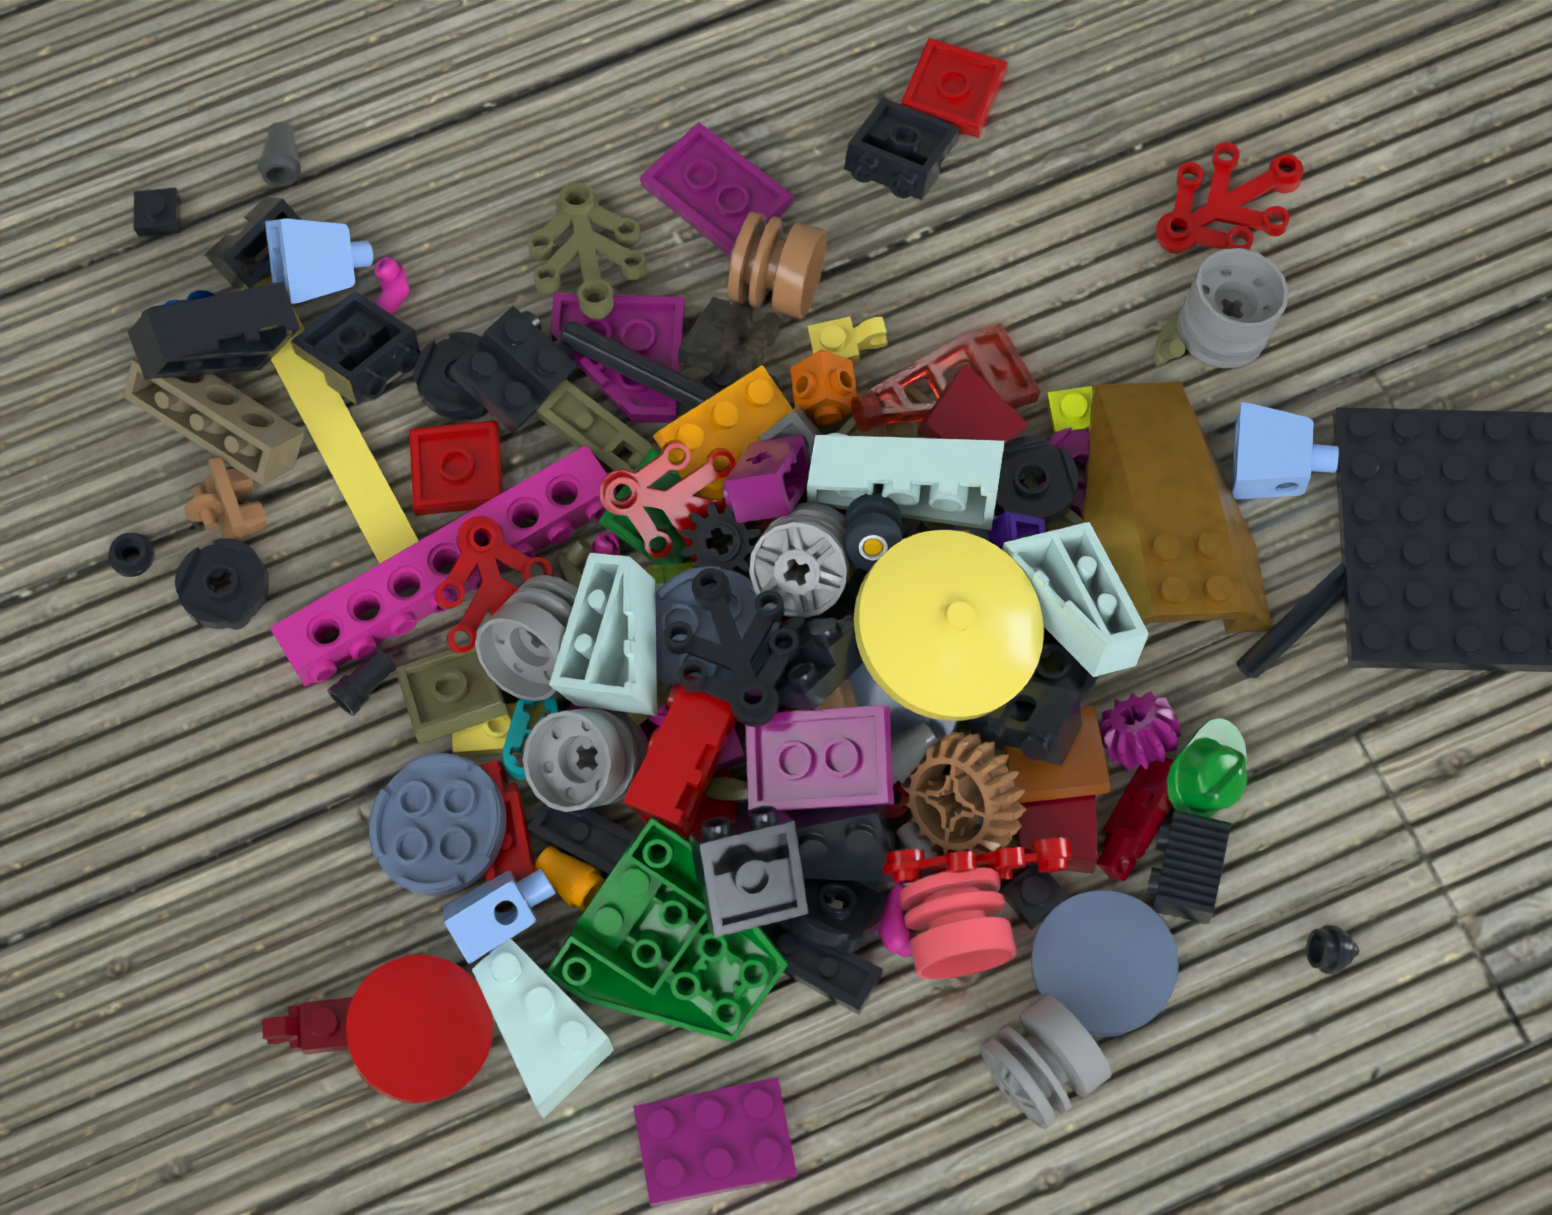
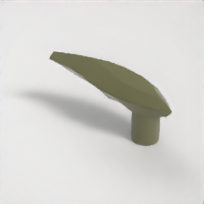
[1154,312,1185,367]
[557,538,593,589]
[705,777,748,802]

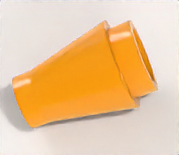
[535,846,605,911]

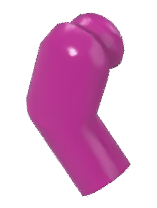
[374,257,410,315]

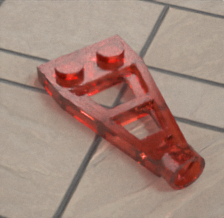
[851,323,1041,432]

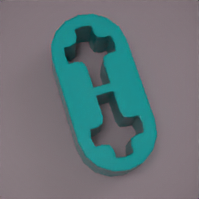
[502,696,558,780]

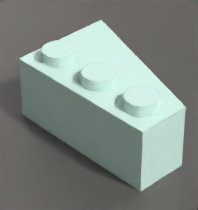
[1002,522,1149,677]
[549,553,657,716]
[472,938,614,1119]

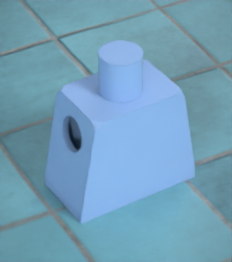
[265,219,373,304]
[1231,402,1339,499]
[443,868,556,964]

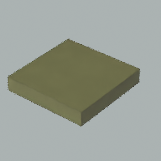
[395,643,508,745]

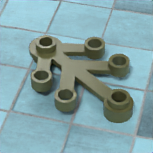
[528,183,647,320]

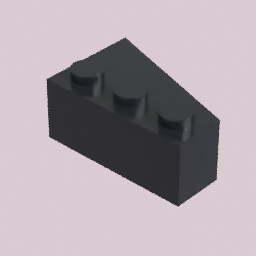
[128,281,300,380]
[736,801,900,882]

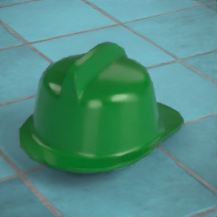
[1167,718,1247,818]

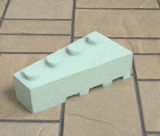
[807,433,1004,530]

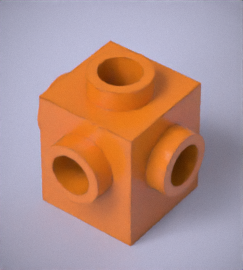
[790,350,858,426]

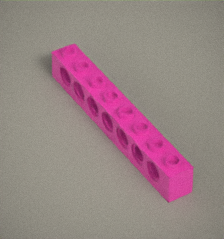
[269,445,617,687]

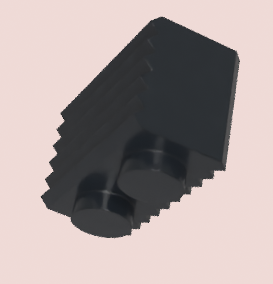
[1146,810,1231,924]

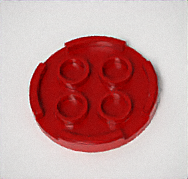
[344,955,493,1104]

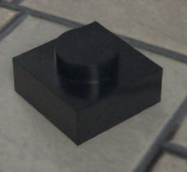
[134,187,180,237]
[1000,863,1069,930]

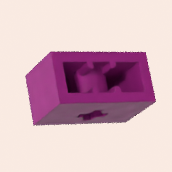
[723,435,811,523]

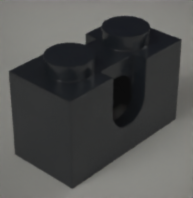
[205,197,301,289]
[969,681,1082,766]

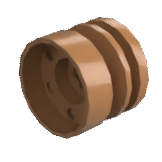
[728,211,827,320]

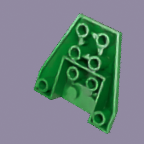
[545,816,788,1043]

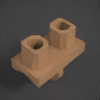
[184,457,266,542]

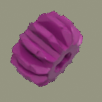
[1099,691,1181,771]

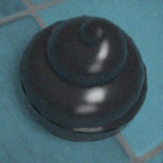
[1306,925,1360,974]

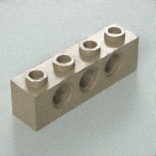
[123,358,305,485]

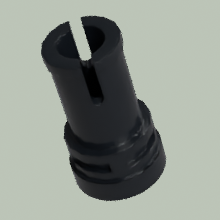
[327,648,397,716]

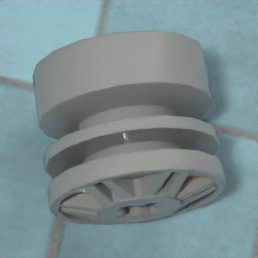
[1176,248,1289,369]
[749,502,857,618]
[475,575,578,701]
[523,707,648,812]
[979,994,1112,1130]

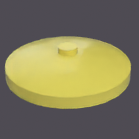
[854,530,1044,721]

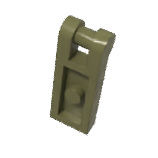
[536,379,658,486]

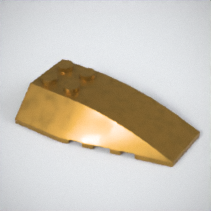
[1081,382,1272,633]

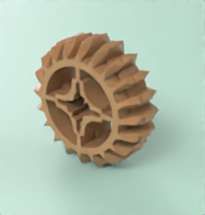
[900,732,1026,855]

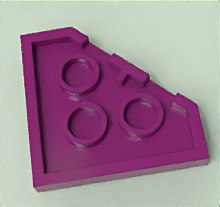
[550,293,686,423]

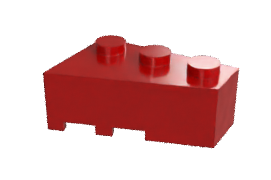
[623,674,737,834]

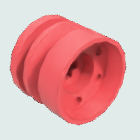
[900,867,1017,980]

